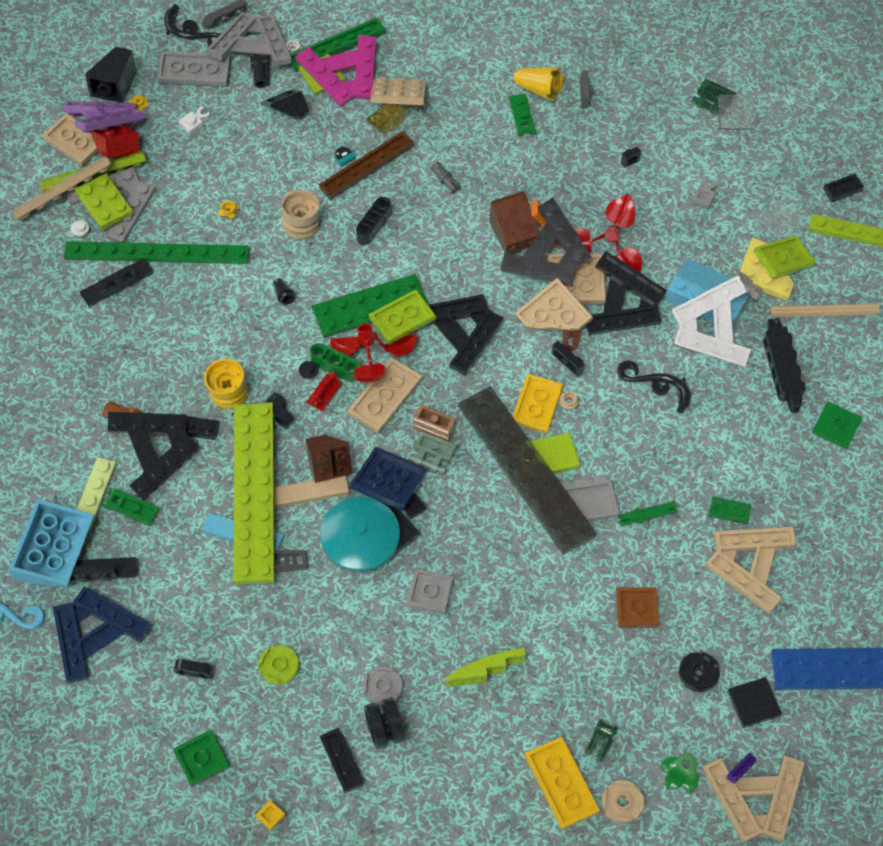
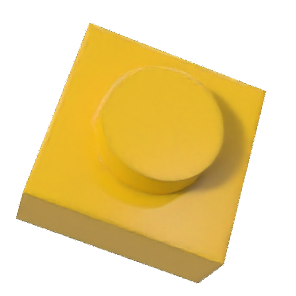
[255,800,286,831]

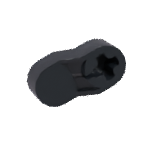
[266,392,294,429]

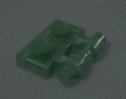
[691,78,736,117]

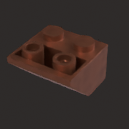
[305,435,353,483]

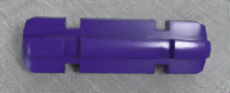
[727,753,757,783]

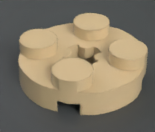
[601,780,644,824]

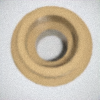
[559,391,579,410]

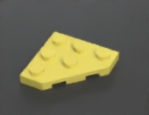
[740,238,794,301]

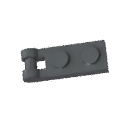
[202,0,247,29]

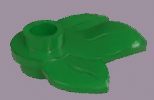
[660,754,699,794]

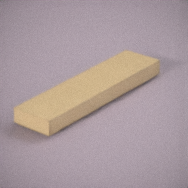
[274,476,349,508]

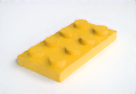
[524,737,600,830]

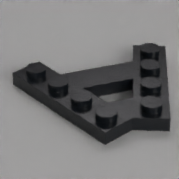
[500,198,592,286]
[586,251,667,335]
[427,294,504,376]
[107,412,200,500]

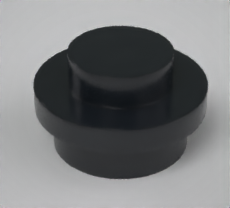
[299,361,318,379]

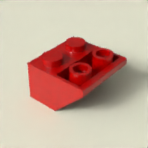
[91,123,139,158]

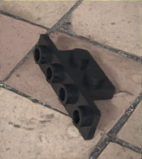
[80,259,153,306]
[70,557,137,582]

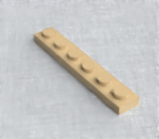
[12,156,111,219]

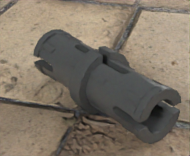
[431,162,461,194]

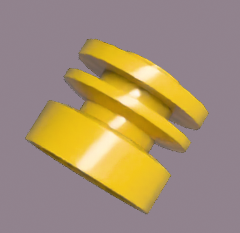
[204,359,249,409]

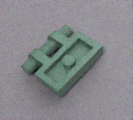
[408,431,457,475]

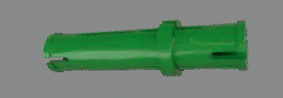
[618,501,677,527]

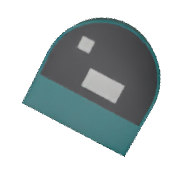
[335,147,356,167]

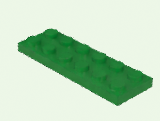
[311,274,428,339]

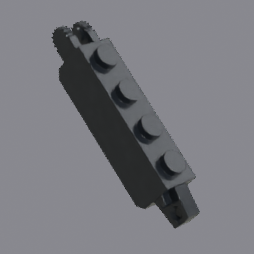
[763,318,806,413]

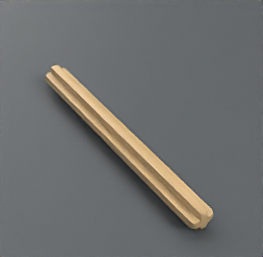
[770,303,880,317]

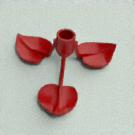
[560,194,642,273]
[330,323,418,383]

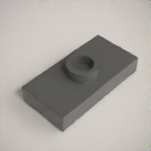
[580,71,592,109]

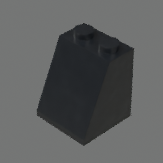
[85,47,136,103]

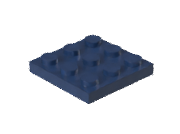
[350,446,428,511]

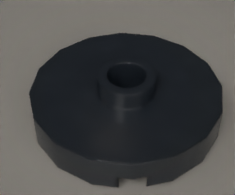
[679,652,720,693]

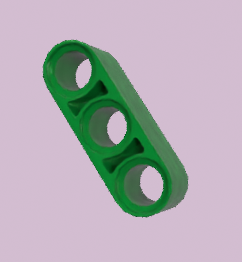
[310,343,360,382]

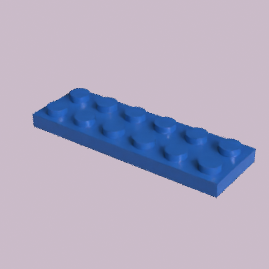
[771,648,883,690]

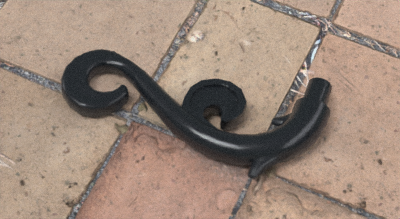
[164,4,221,47]
[617,360,691,414]

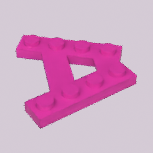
[295,35,376,107]

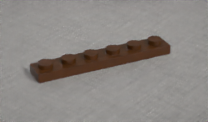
[319,131,414,200]

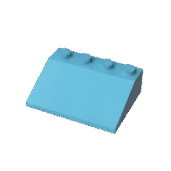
[665,259,750,329]
[9,499,94,587]

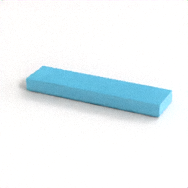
[202,513,284,550]

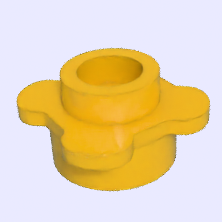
[218,201,239,219]

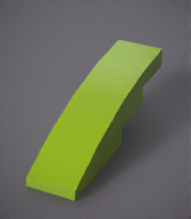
[446,648,526,688]

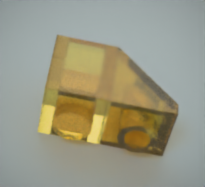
[366,103,404,132]

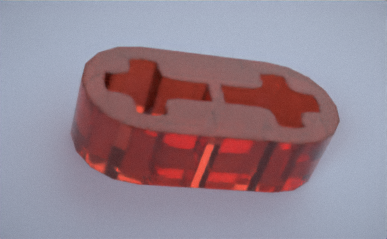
[562,330,580,352]

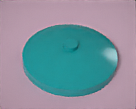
[320,497,400,572]

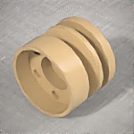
[281,190,320,239]

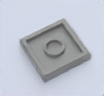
[406,568,454,615]

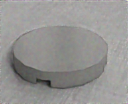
[362,666,403,707]

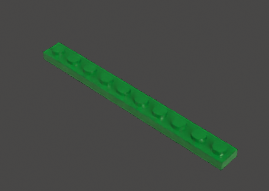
[64,241,249,264]

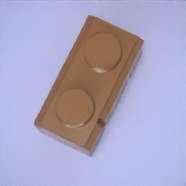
[413,404,456,442]

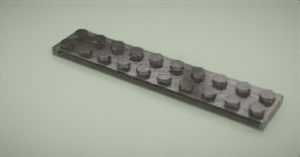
[458,386,597,555]

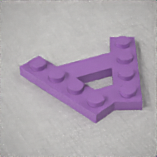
[63,101,144,133]

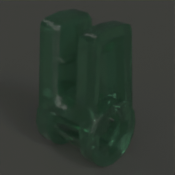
[585,718,619,763]

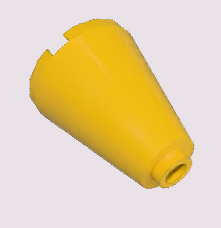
[513,66,564,102]

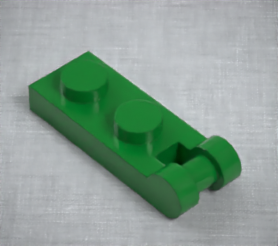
[508,93,536,136]
[101,488,159,527]

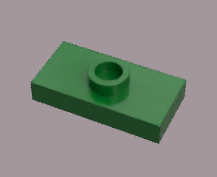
[708,496,751,524]

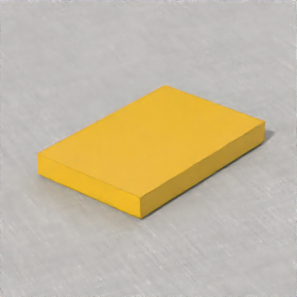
[511,373,563,434]

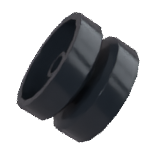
[364,697,405,750]

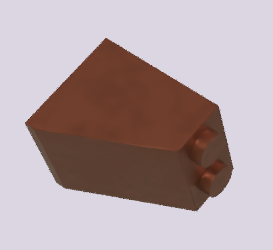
[489,191,539,254]

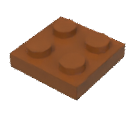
[616,587,659,628]

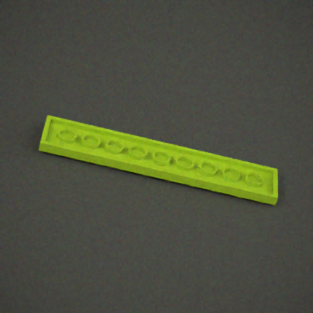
[233,403,275,585]

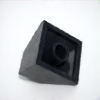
[261,89,309,119]

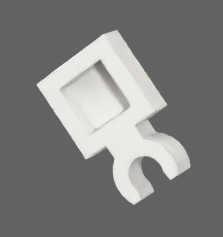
[178,106,211,135]

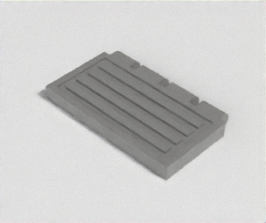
[534,475,620,529]

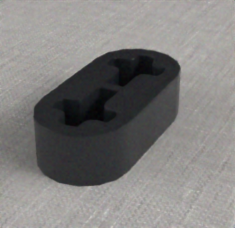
[173,659,213,679]

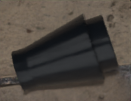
[273,278,295,305]

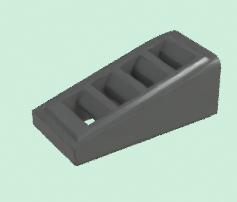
[274,550,308,573]

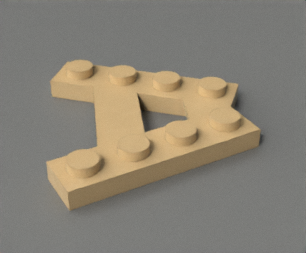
[705,527,796,614]
[702,755,805,844]

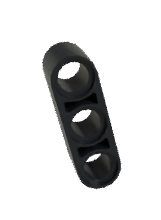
[356,197,391,245]

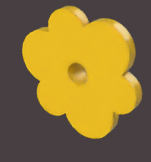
[129,95,149,111]

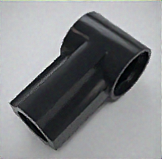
[250,55,269,88]

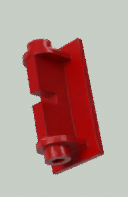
[306,372,343,411]

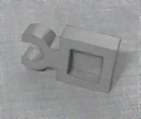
[692,178,717,209]
[733,270,763,300]

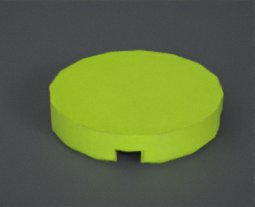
[258,645,299,685]

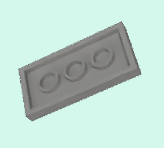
[157,51,230,86]

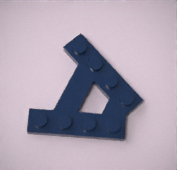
[53,586,152,684]

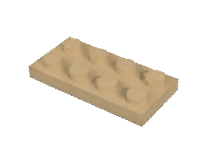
[347,357,422,434]

